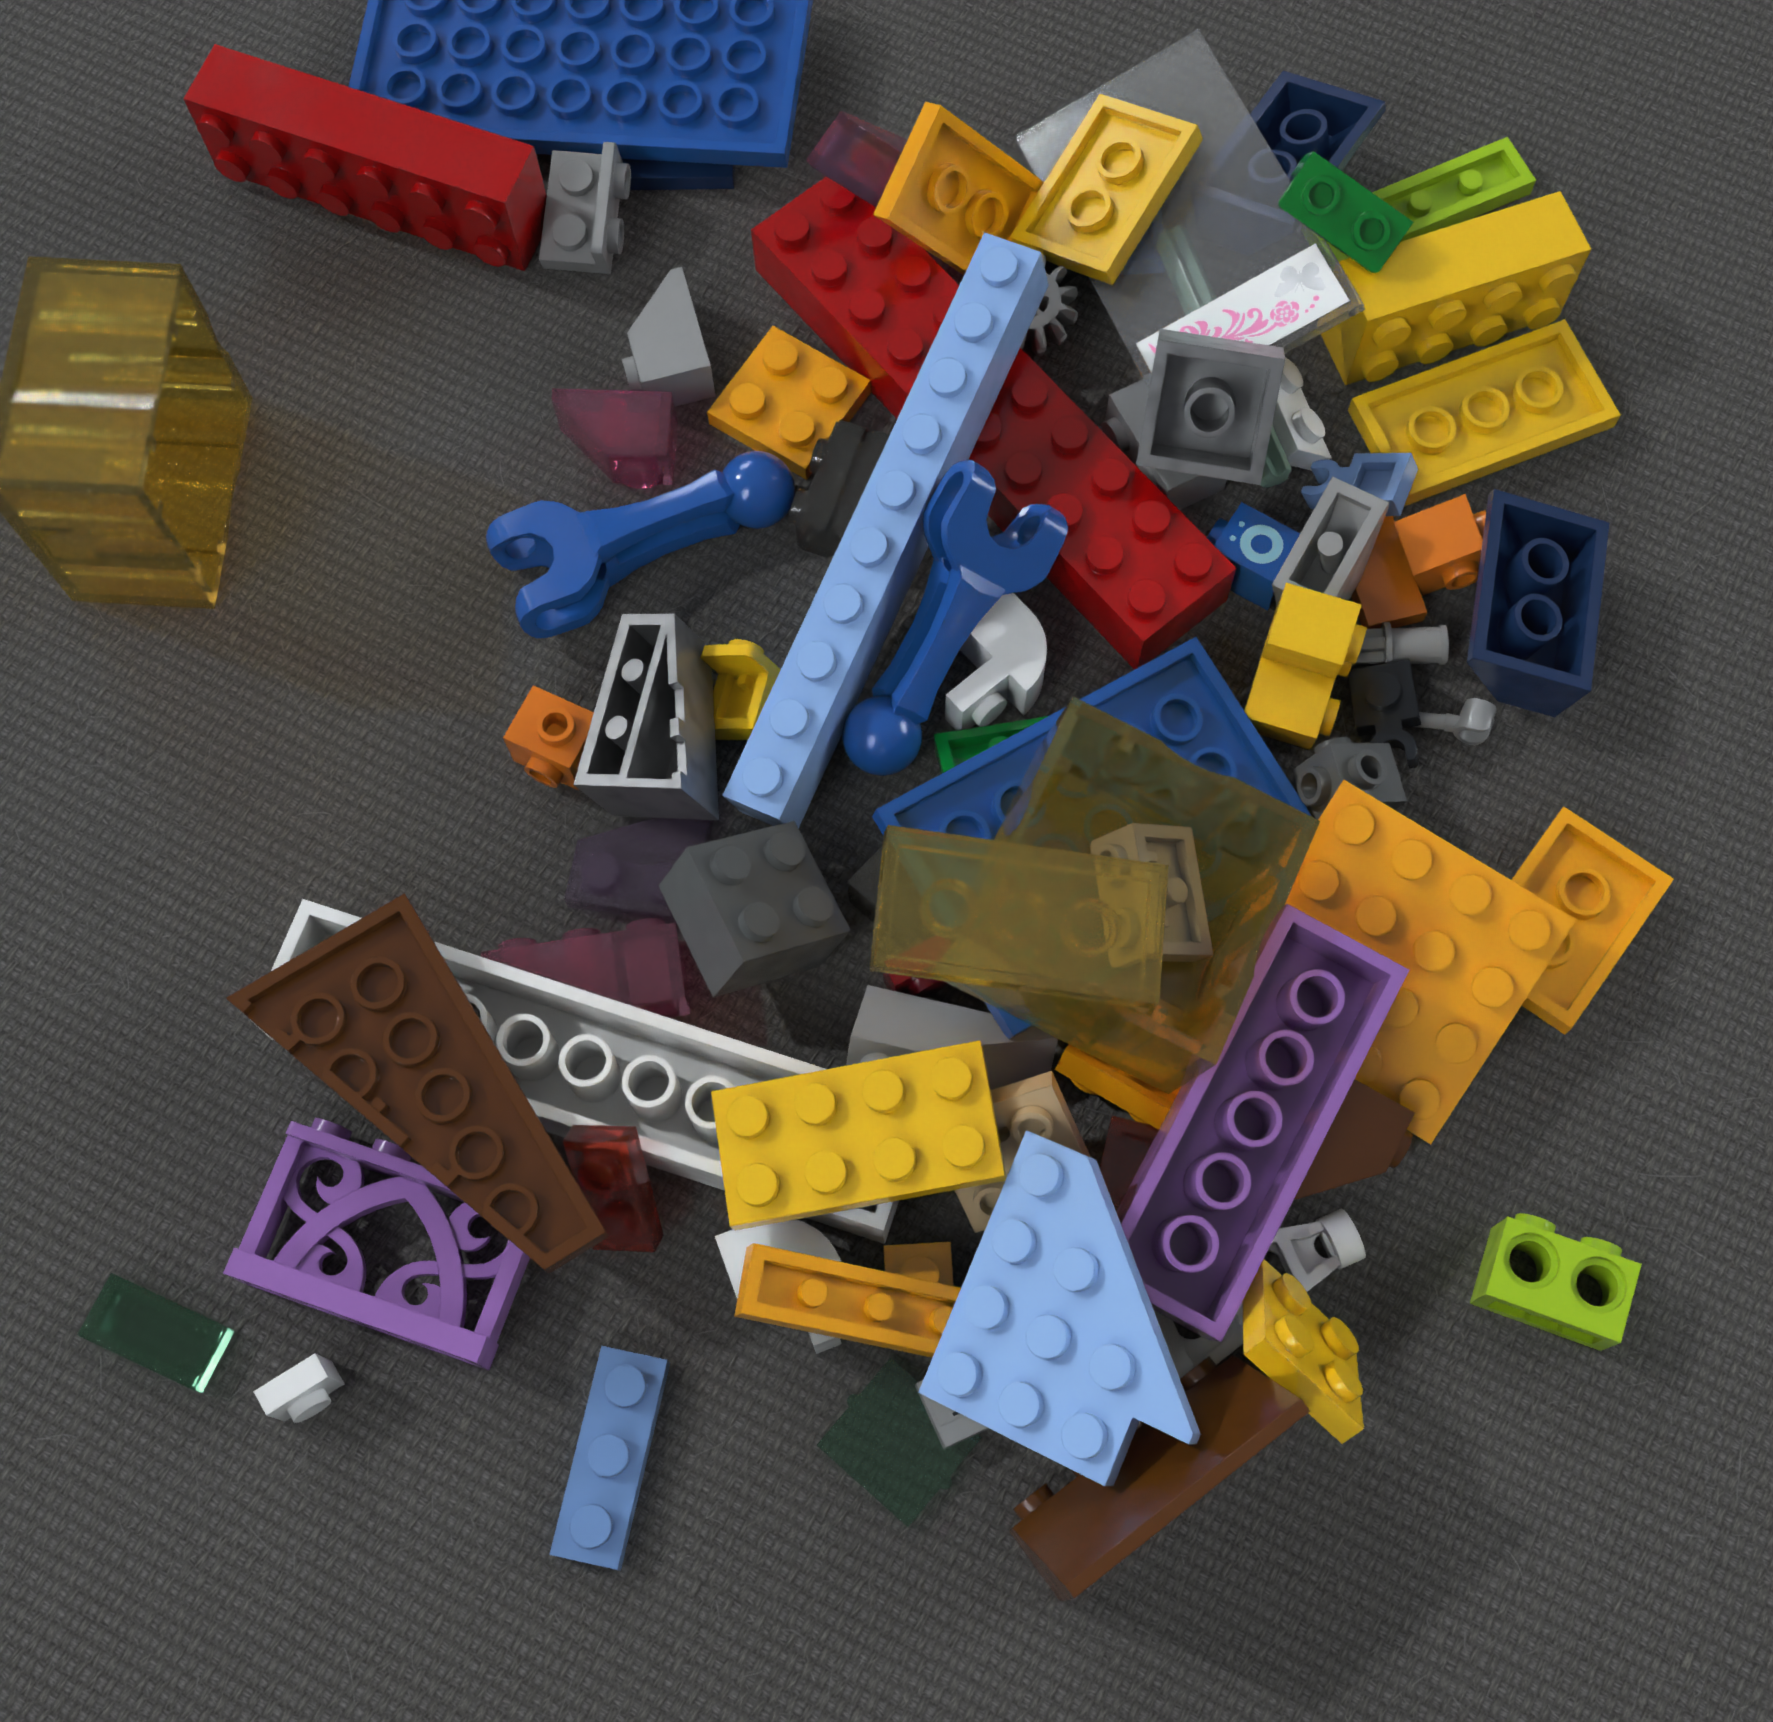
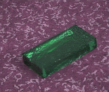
[77,1273,235,1393]

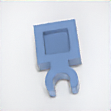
[1301,453,1418,516]

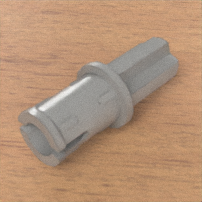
[1352,622,1449,666]

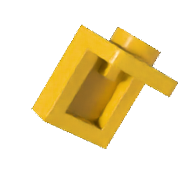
[701,639,781,740]

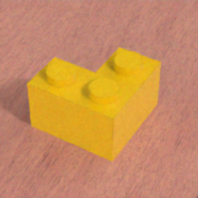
[1244,582,1367,750]

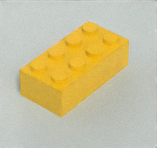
[1318,191,1591,385]

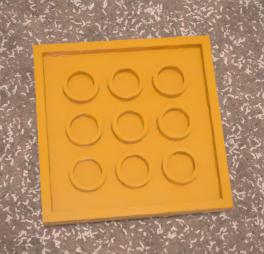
[1204,780,1577,1145]

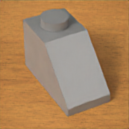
[622,267,716,413]
[1272,476,1389,605]

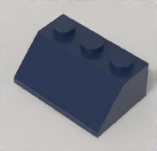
[1191,71,1386,259]
[1467,489,1610,717]

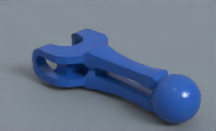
[486,451,795,638]
[842,460,1068,776]

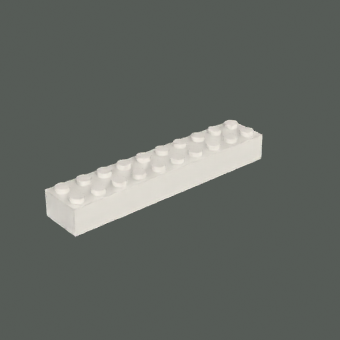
[252,899,899,1244]

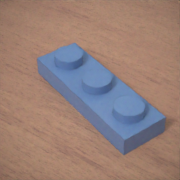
[549,1346,670,1571]

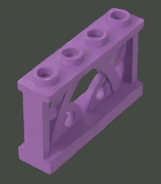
[223,1118,530,1371]

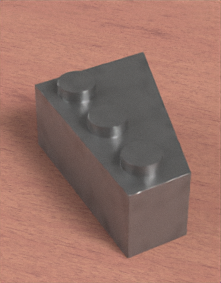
[573,614,719,820]

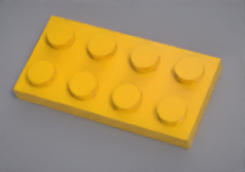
[1348,319,1621,506]
[711,1040,1006,1231]

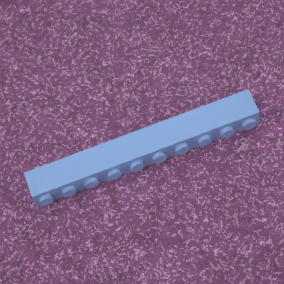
[722,232,1049,829]

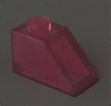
[551,388,678,489]

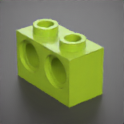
[1470,1213,1642,1351]

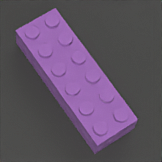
[1116,904,1409,1342]

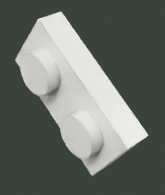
[1273,357,1332,471]

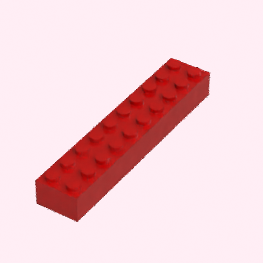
[751,166,1237,670]

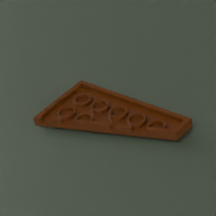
[226,893,609,1274]

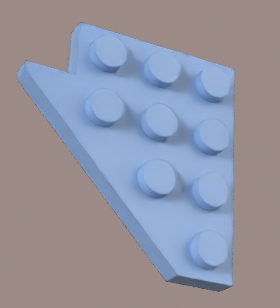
[918,1130,1201,1486]

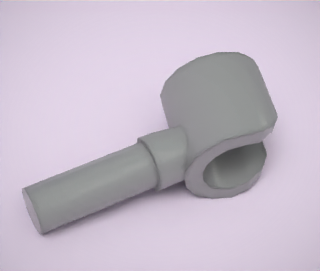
[1413,698,1497,746]

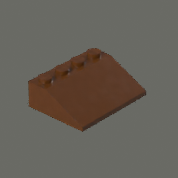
[1009,1355,1310,1601]

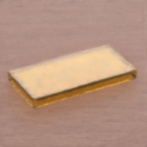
[869,825,1169,1009]

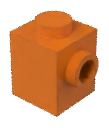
[1394,494,1486,595]
[503,685,594,791]

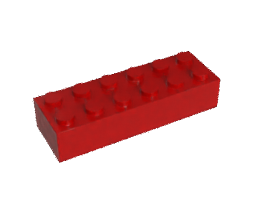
[183,44,547,271]

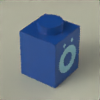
[1207,502,1300,611]

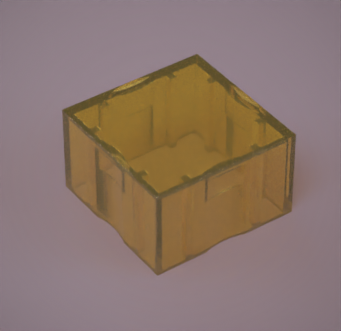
[0,256,253,609]
[929,696,1320,1094]

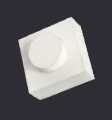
[253,1353,344,1423]

